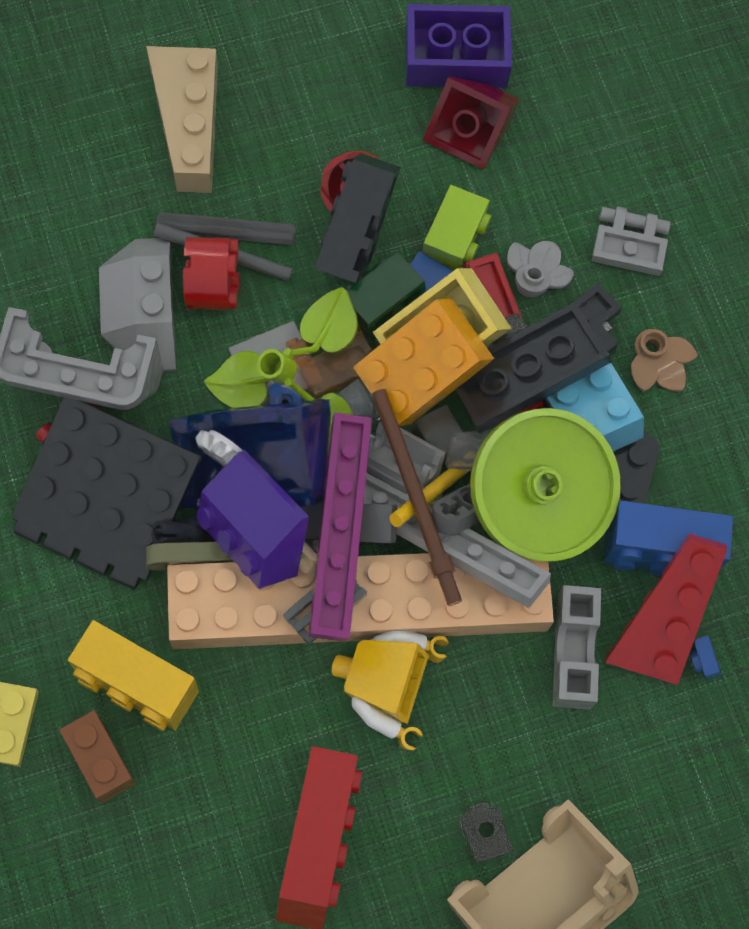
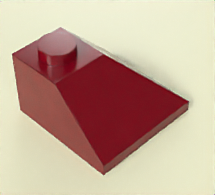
[423,76,520,170]

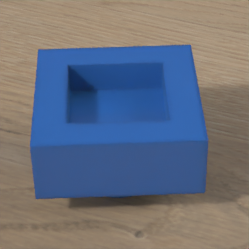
[690,635,722,680]

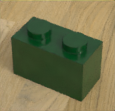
[346,252,426,340]

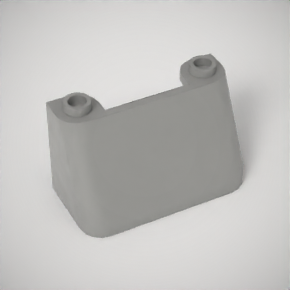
[0,307,164,410]

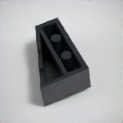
[315,153,401,283]

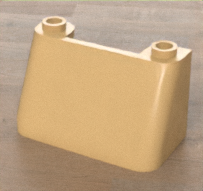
[447,799,639,929]

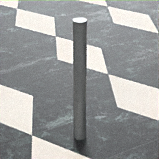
[153,222,293,281]

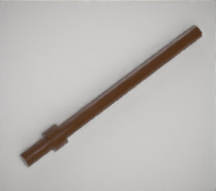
[372,389,462,606]

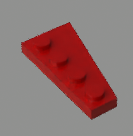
[605,533,727,685]

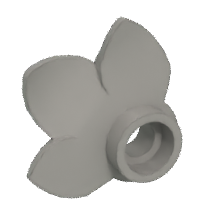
[507,241,574,298]

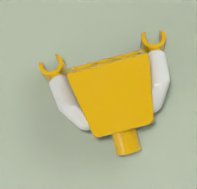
[332,631,449,750]

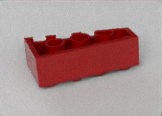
[276,746,363,929]

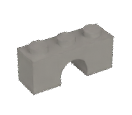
[552,585,601,710]

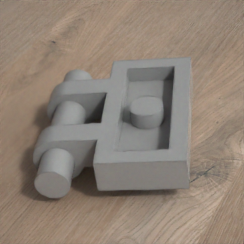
[591,206,671,276]

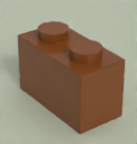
[59,710,136,804]

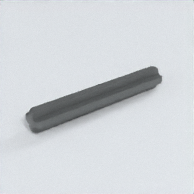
[156,212,296,245]

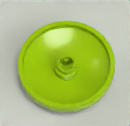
[470,408,621,561]

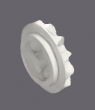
[196,430,243,467]

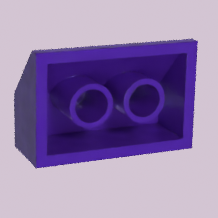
[197,450,309,589]

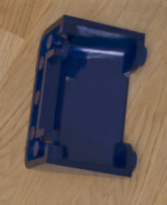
[170,399,331,510]

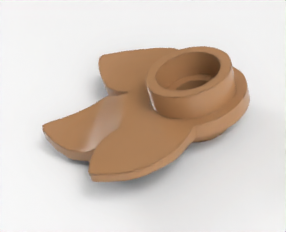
[631,329,698,392]

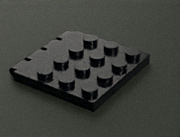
[11,398,203,590]

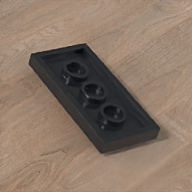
[455,302,612,433]

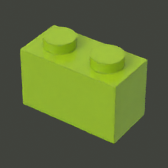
[422,185,492,271]

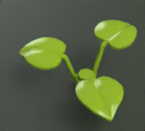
[204,287,358,455]

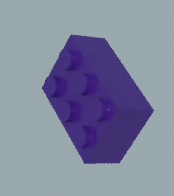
[405,4,512,88]

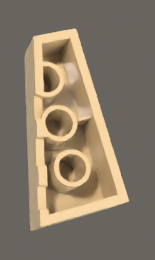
[146,46,218,193]

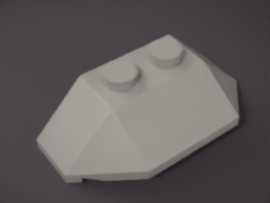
[99,238,176,372]

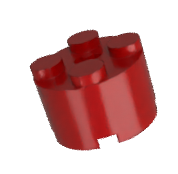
[183,237,240,310]

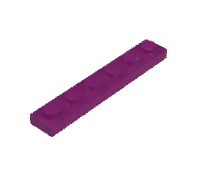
[308,412,372,642]

